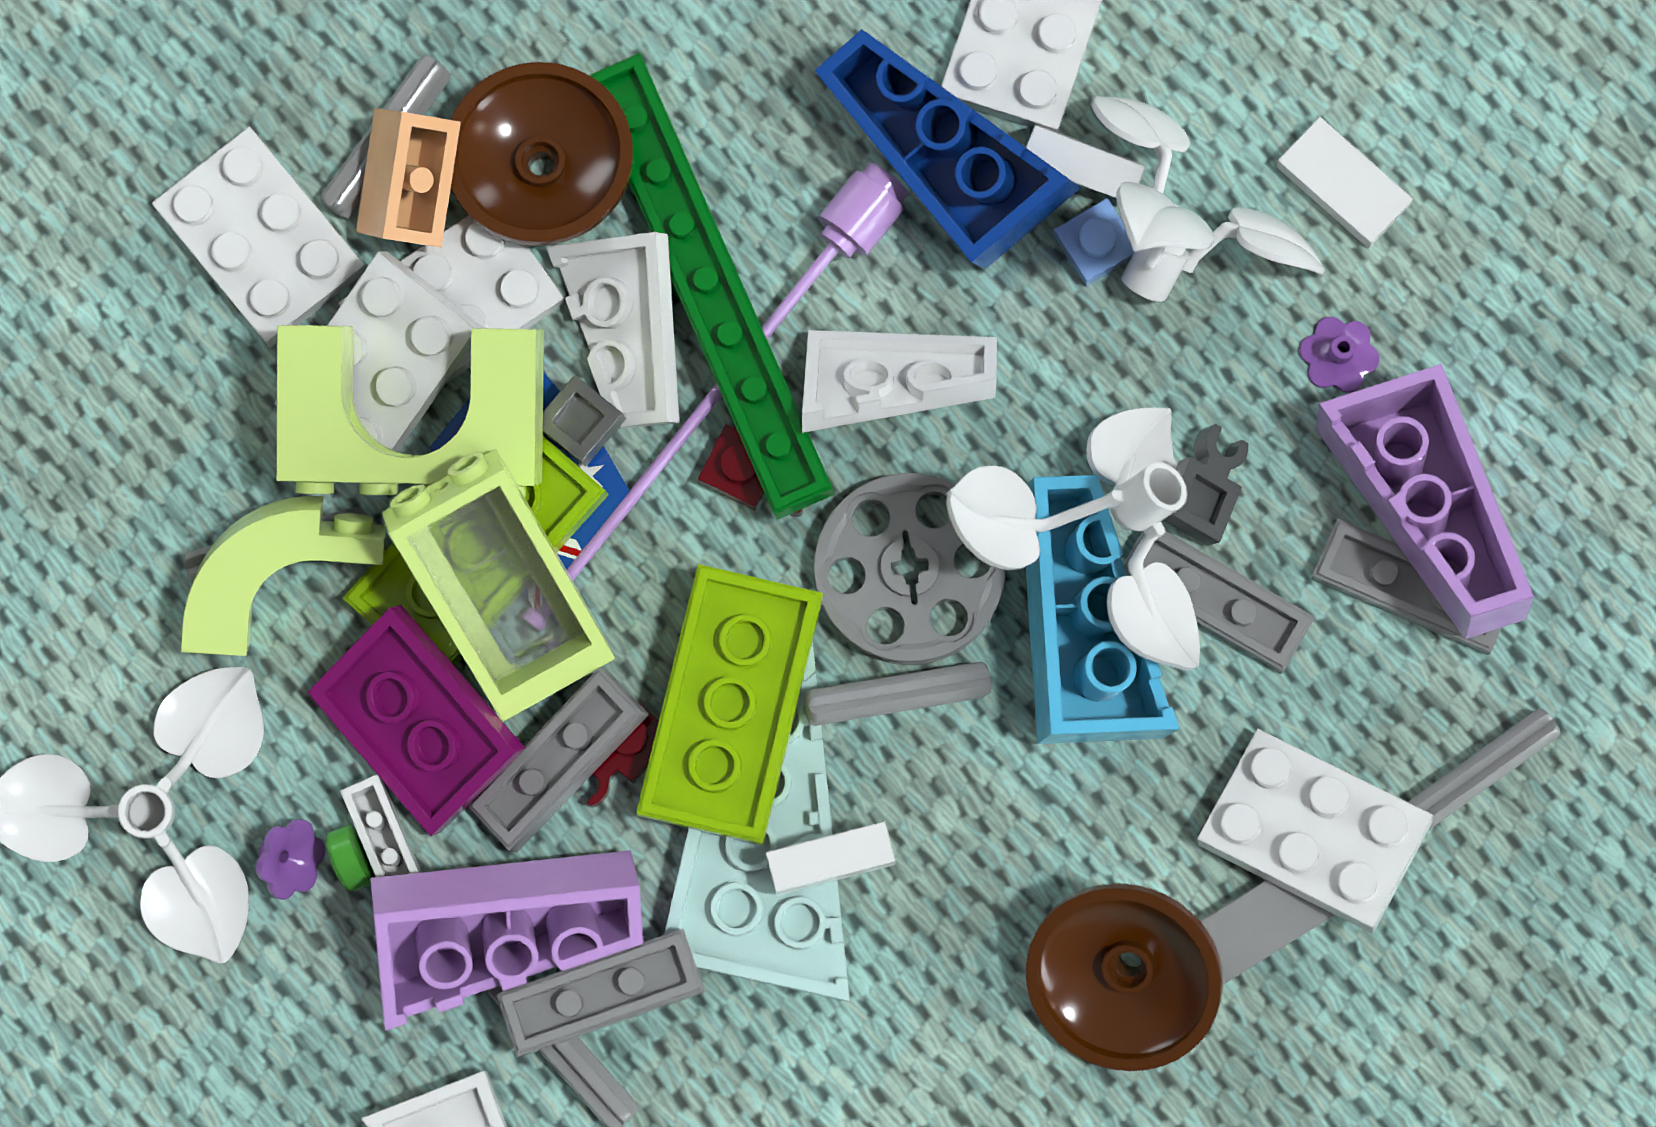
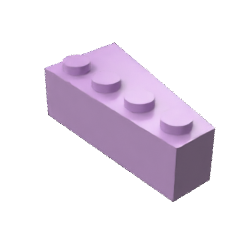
[1316,364,1534,639]
[371,850,643,1031]

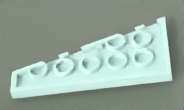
[664,643,850,1002]

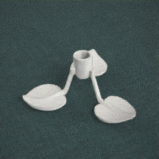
[1090,96,1326,302]
[946,408,1200,671]
[0,667,264,963]

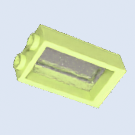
[382,449,615,722]

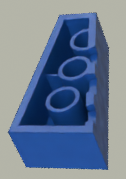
[814,29,1081,269]

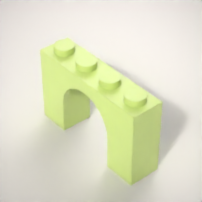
[277,325,544,497]

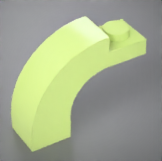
[181,496,386,656]

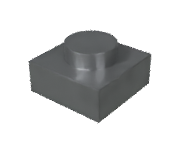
[543,375,626,467]

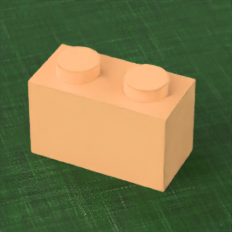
[356,108,461,247]

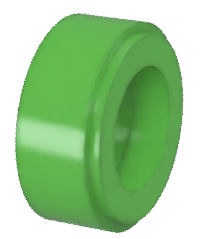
[326,824,375,892]

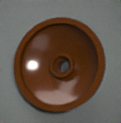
[451,62,633,246]
[1026,883,1223,1071]

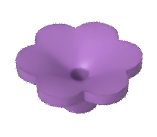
[1300,317,1379,393]
[256,819,325,900]

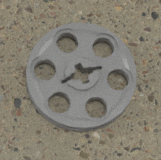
[814,473,1005,665]

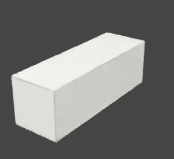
[1027,125,1147,198]
[340,774,422,877]
[766,822,895,895]

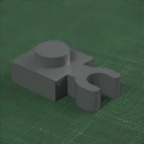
[1163,424,1248,546]

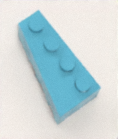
[1025,475,1180,744]

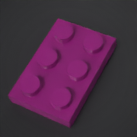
[307,605,526,836]

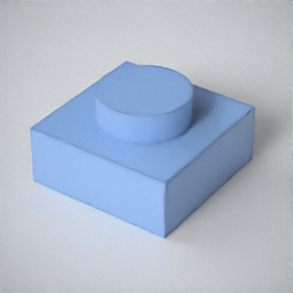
[1053,198,1135,286]

